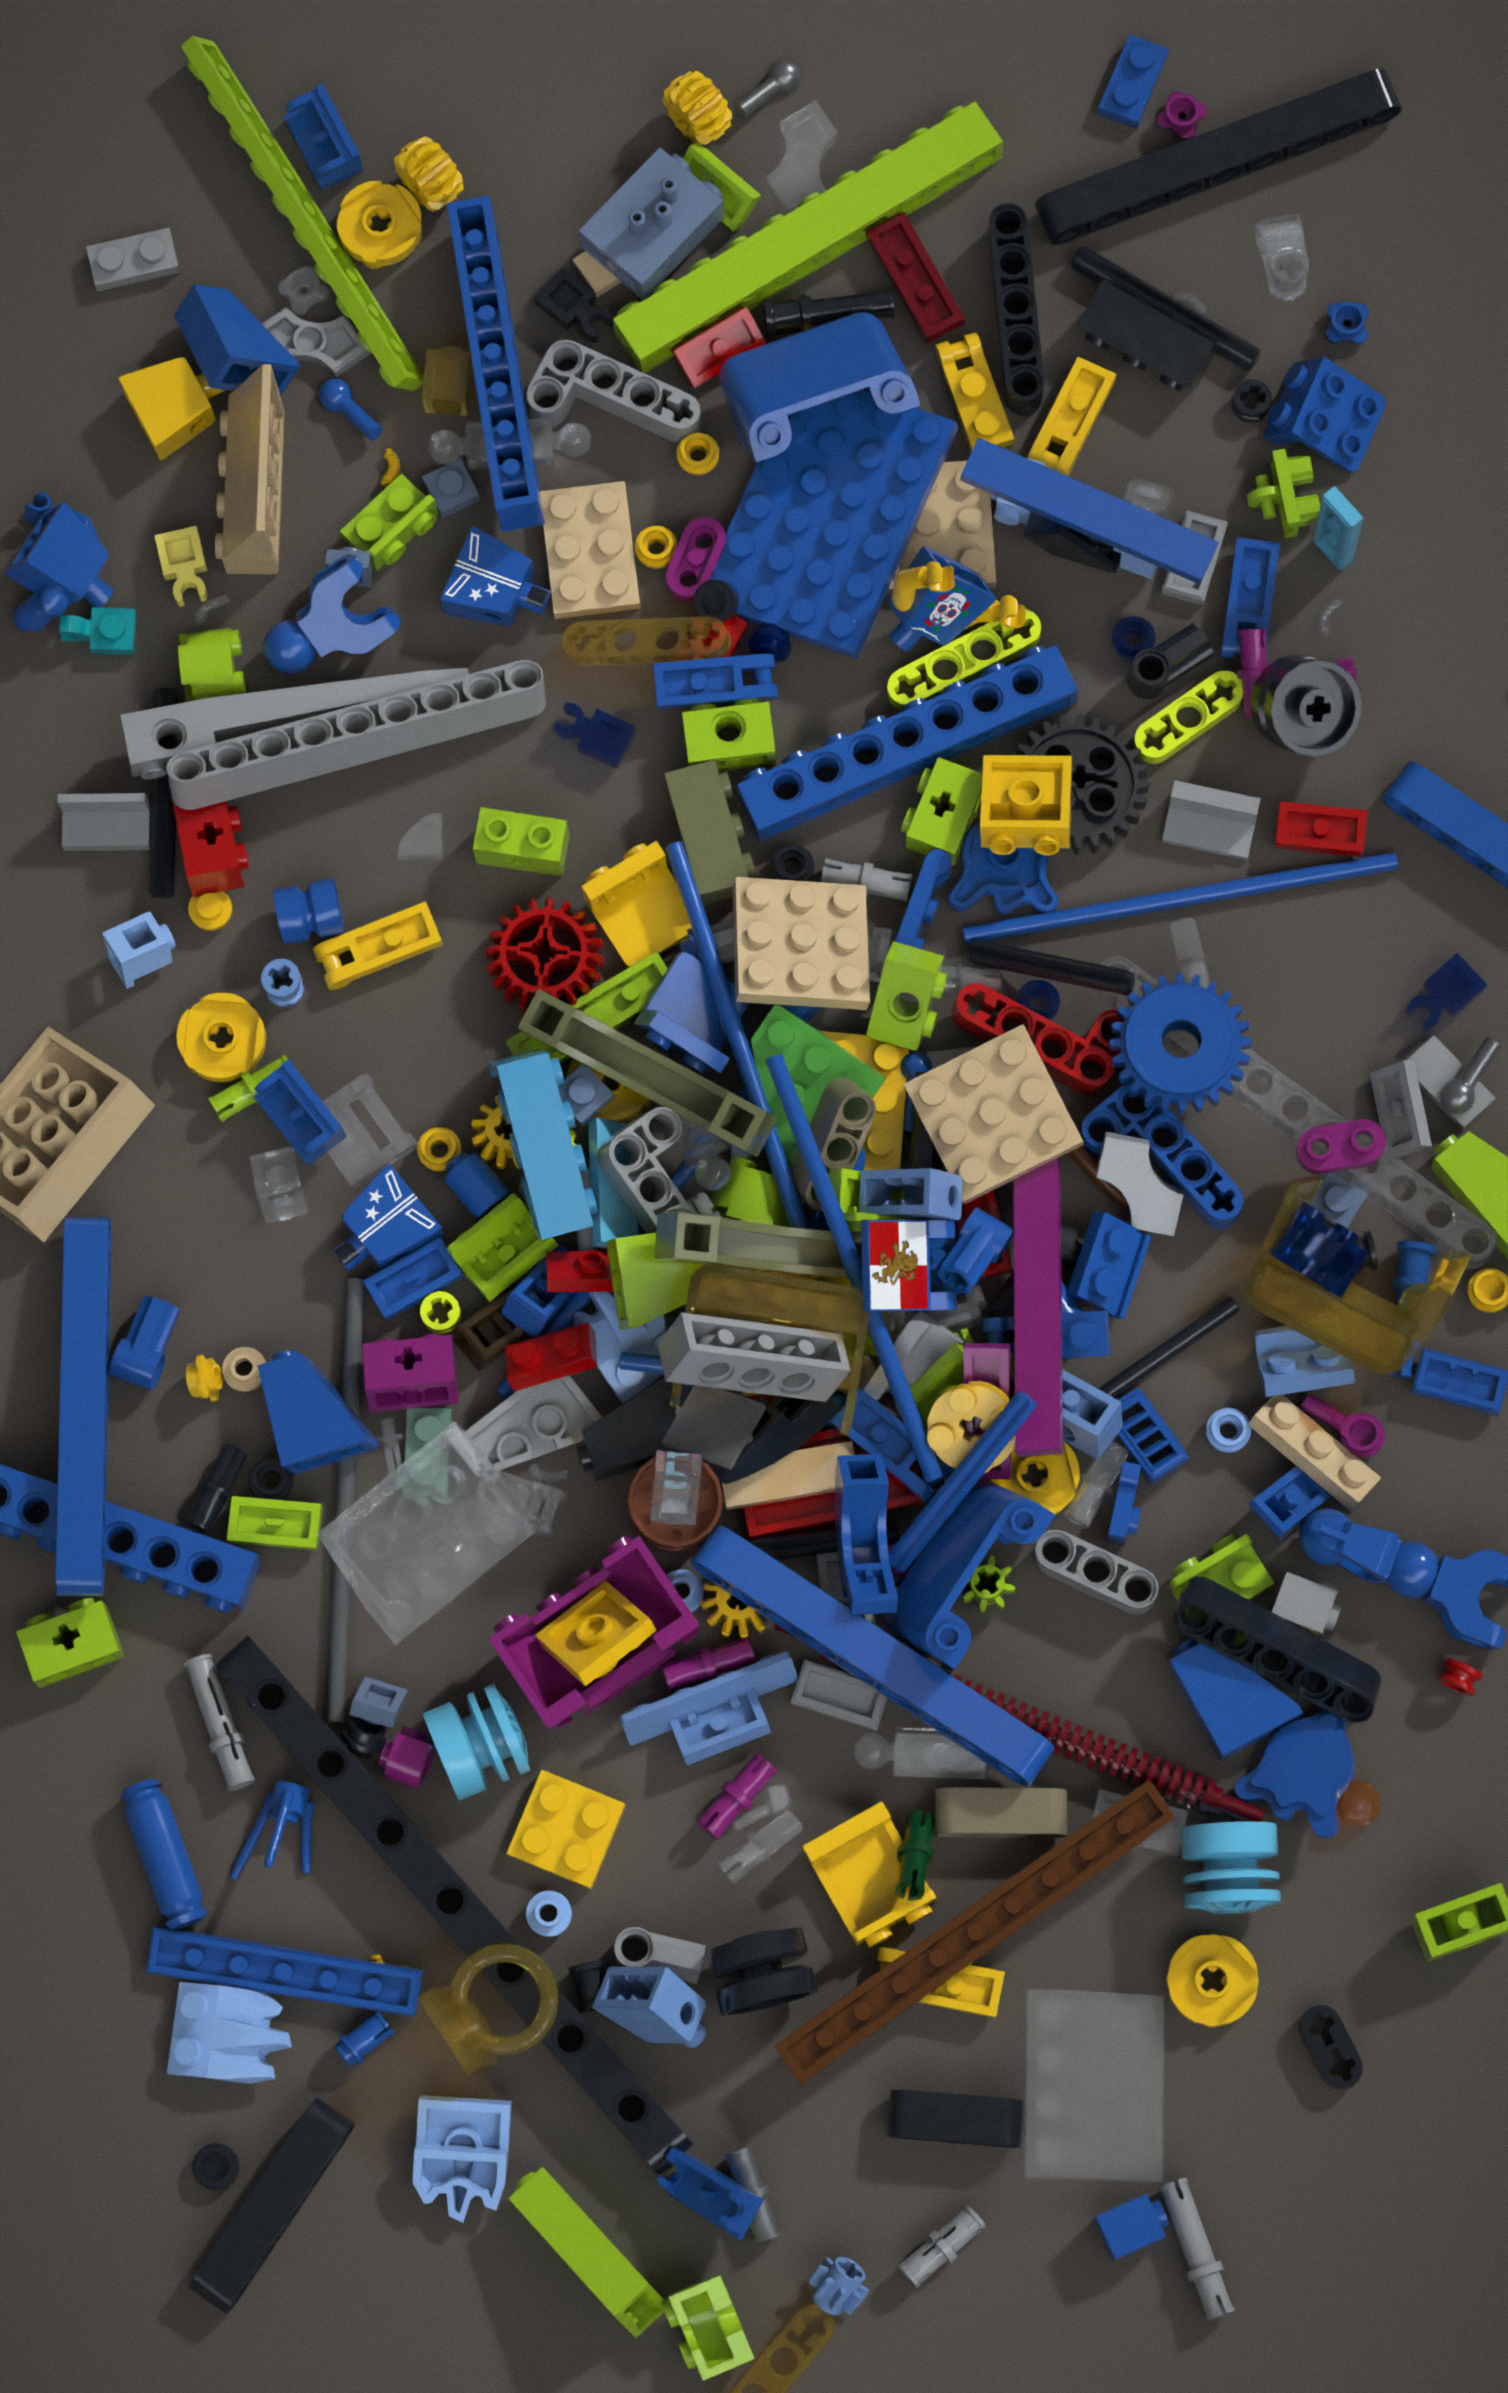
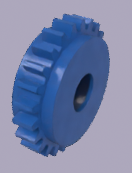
[1109,973,1252,1115]

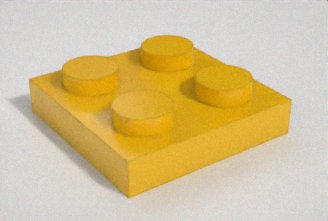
[535,1581,657,1686]
[506,1769,626,1890]

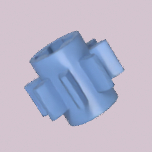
[808,2257,869,2315]

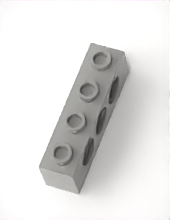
[658,1312,851,1402]

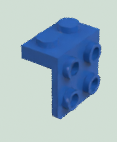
[1263,356,1386,472]
[634,952,749,1075]

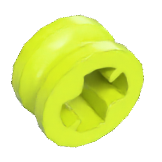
[420,1291,461,1335]

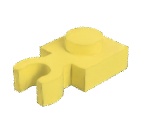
[154,526,208,607]

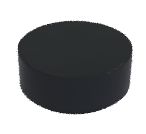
[693,580,739,624]
[193,2143,240,2191]

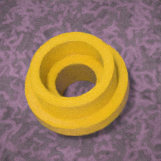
[676,432,720,475]
[635,526,678,569]
[417,1127,462,1172]

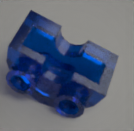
[1269,1201,1369,1298]

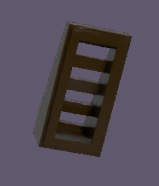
[452,1281,543,1371]

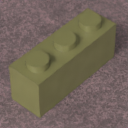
[664,760,756,906]

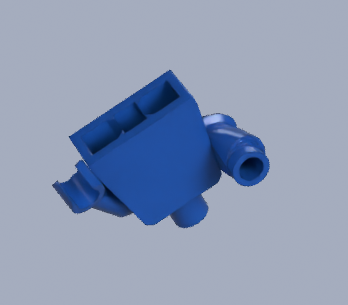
[5,492,114,632]

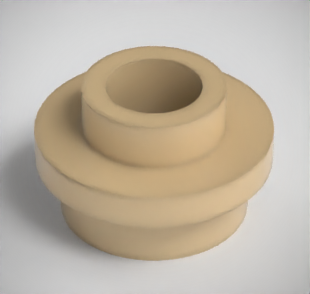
[222,1347,266,1392]

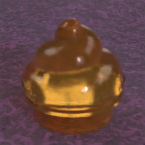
[1337,1781,1381,1827]

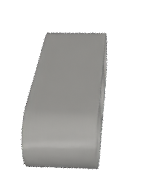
[1034,1529,1159,1615]

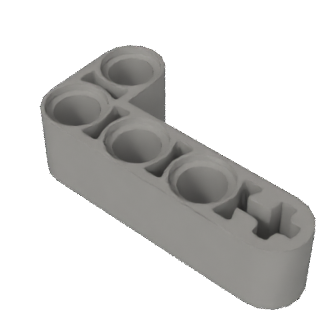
[526,339,702,444]
[597,1107,695,1234]

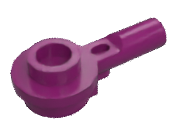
[1301,1393,1385,1458]

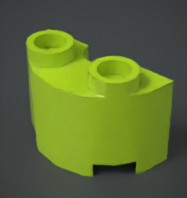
[178,628,246,702]
[710,1157,803,1227]
[661,2274,755,2381]

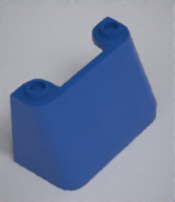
[719,312,921,463]
[885,1479,1055,1672]

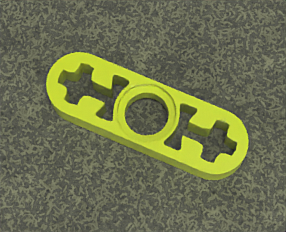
[1134,671,1243,764]

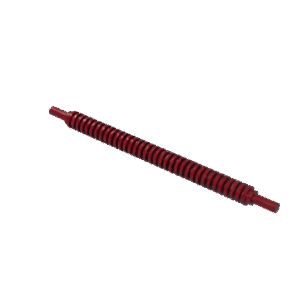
[774,1624,1265,1822]

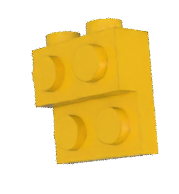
[980,755,1072,855]

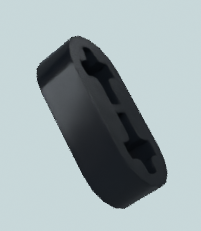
[1299,2005,1363,2090]

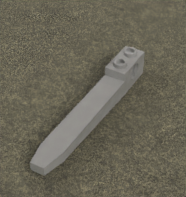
[120,668,469,780]

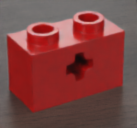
[173,801,250,898]

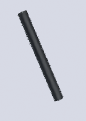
[1097,1297,1240,1398]

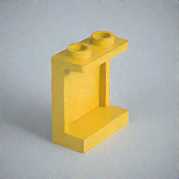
[802,1801,937,1948]

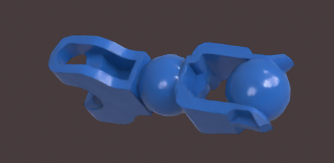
[1299,1508,1508,1651]

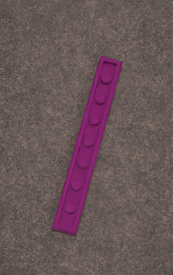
[1014,1157,1063,1457]

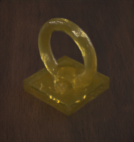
[418,1944,558,2076]

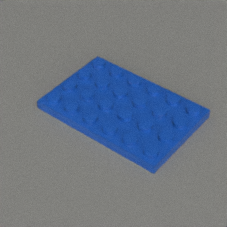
[711,390,958,659]

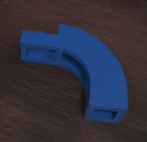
[835,1454,898,1615]

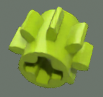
[963,1556,1015,1614]

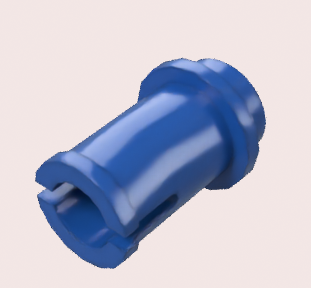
[334,2011,395,2067]

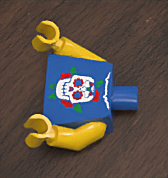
[889,545,1026,652]

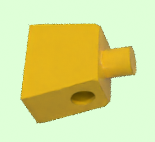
[118,357,226,461]

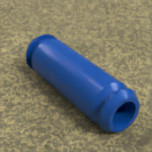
[120,1779,208,1930]

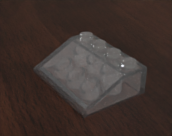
[317,1420,541,1646]
[1024,1989,1164,2183]

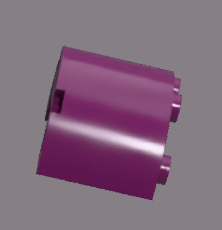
[488,1536,700,1730]

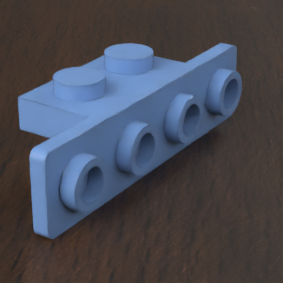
[620,1651,798,1766]

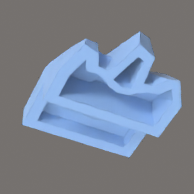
[574,1292,667,1403]
[167,1982,292,2084]
[412,2095,512,2223]

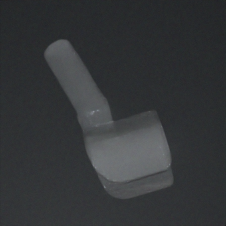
[732,1784,792,1831]

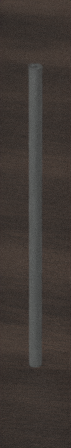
[326,1278,365,1724]

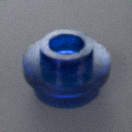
[1112,616,1156,660]
[748,623,792,662]
[1016,980,1060,1020]

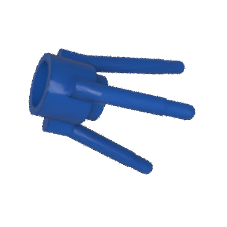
[230,1781,315,1880]

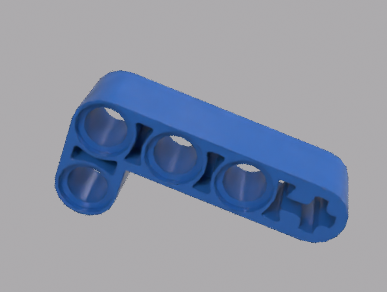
[1080,1082,1243,1230]

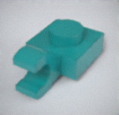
[59,607,136,655]

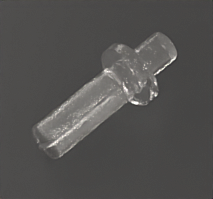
[377,1418,404,1486]

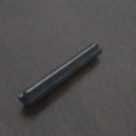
[1071,246,1261,371]
[149,688,178,899]

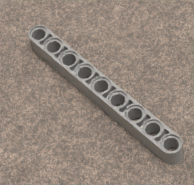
[166,660,546,810]

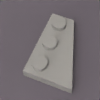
[451,1375,602,1478]

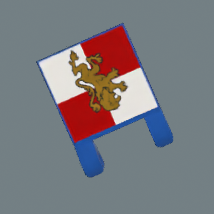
[861,1220,957,1311]

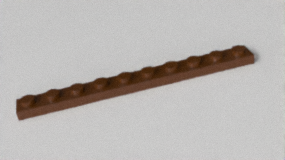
[774,1780,1176,2085]

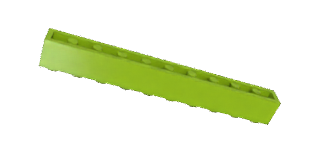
[613,101,1003,373]

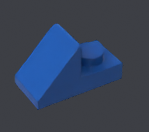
[1249,1466,1332,1542]

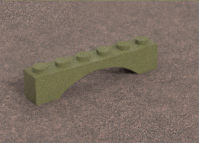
[517,989,778,1157]
[654,1212,862,1280]

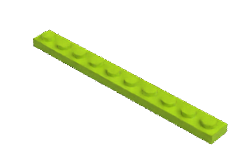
[181,35,425,391]

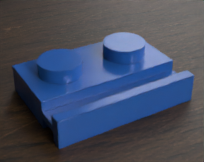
[1066,1211,1152,1319]

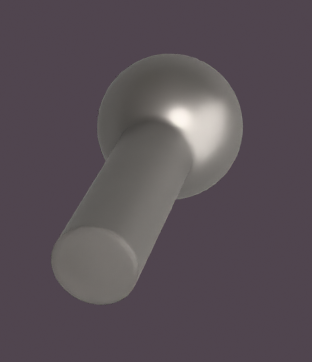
[734,60,801,119]
[1440,1036,1502,1114]

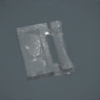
[322,1073,418,1190]

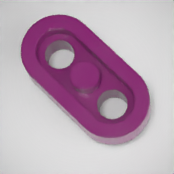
[666,517,726,602]
[1296,1119,1386,1175]

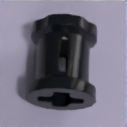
[568,1958,609,2013]

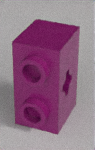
[362,1334,459,1412]

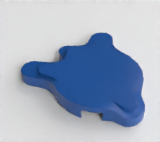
[948,821,1059,914]
[1234,1709,1356,1839]

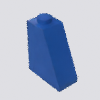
[174,284,300,397]
[257,1350,379,1475]
[1167,1638,1303,1761]

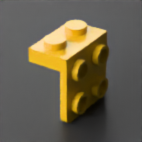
[581,841,692,968]

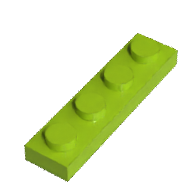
[506,951,668,1063]

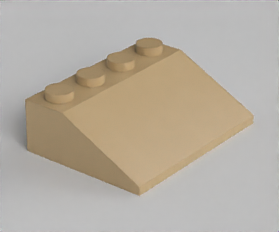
[215,364,285,574]
[0,1027,156,1243]

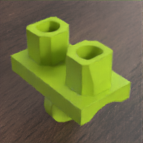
[1246,449,1320,538]

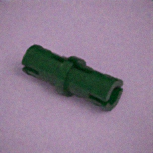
[895,1809,935,1901]

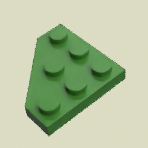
[751,1004,887,1187]

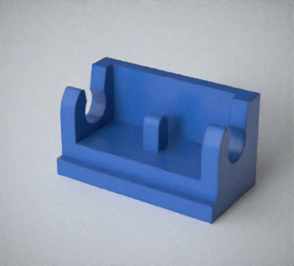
[284,83,363,191]
[253,1059,347,1166]
[657,2147,764,2241]

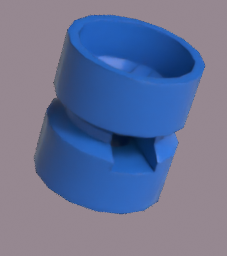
[273,878,345,945]

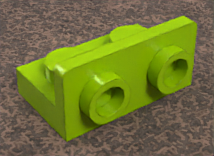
[340,473,439,571]
[1168,1533,1275,1601]

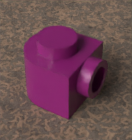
[379,1726,436,1790]

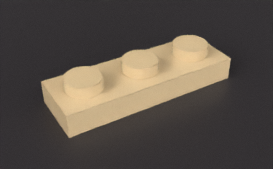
[1248,1395,1381,1512]

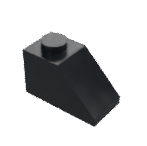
[1023,512,1121,573]

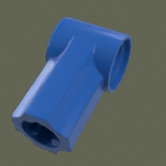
[937,1207,1014,1295]
[109,1295,181,1391]

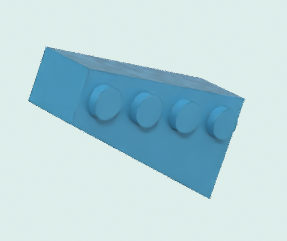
[487,1049,598,1240]

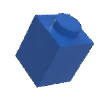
[1094,2194,1170,2261]

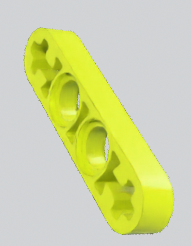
[887,609,1041,711]

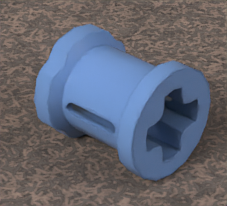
[261,959,305,1008]

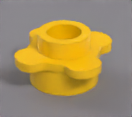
[186,1354,223,1402]

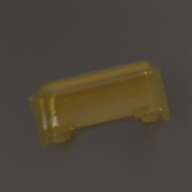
[1245,1175,1471,1375]
[670,1264,870,1436]

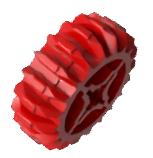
[485,897,604,1012]

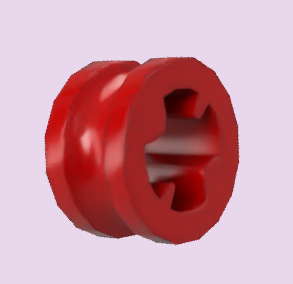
[1436,1658,1483,1697]

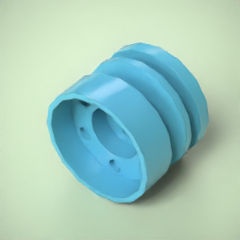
[422,1683,531,1801]
[1180,1822,1281,1914]

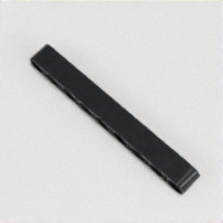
[1034,69,1402,245]

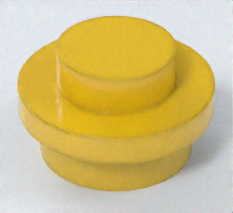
[188,891,233,931]
[1467,1268,1508,1313]

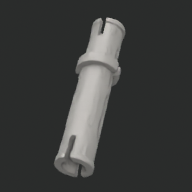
[184,1654,255,1791]
[1159,2178,1235,2321]

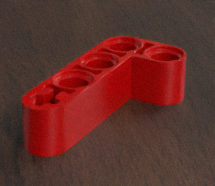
[951,983,1124,1095]

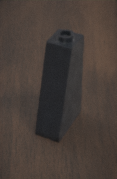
[576,1377,745,1481]

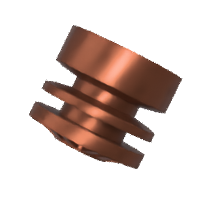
[626,1452,723,1553]

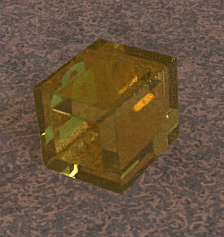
[422,345,473,416]

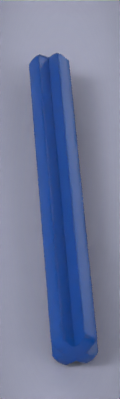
[888,1390,1037,1573]

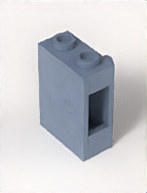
[579,147,724,300]

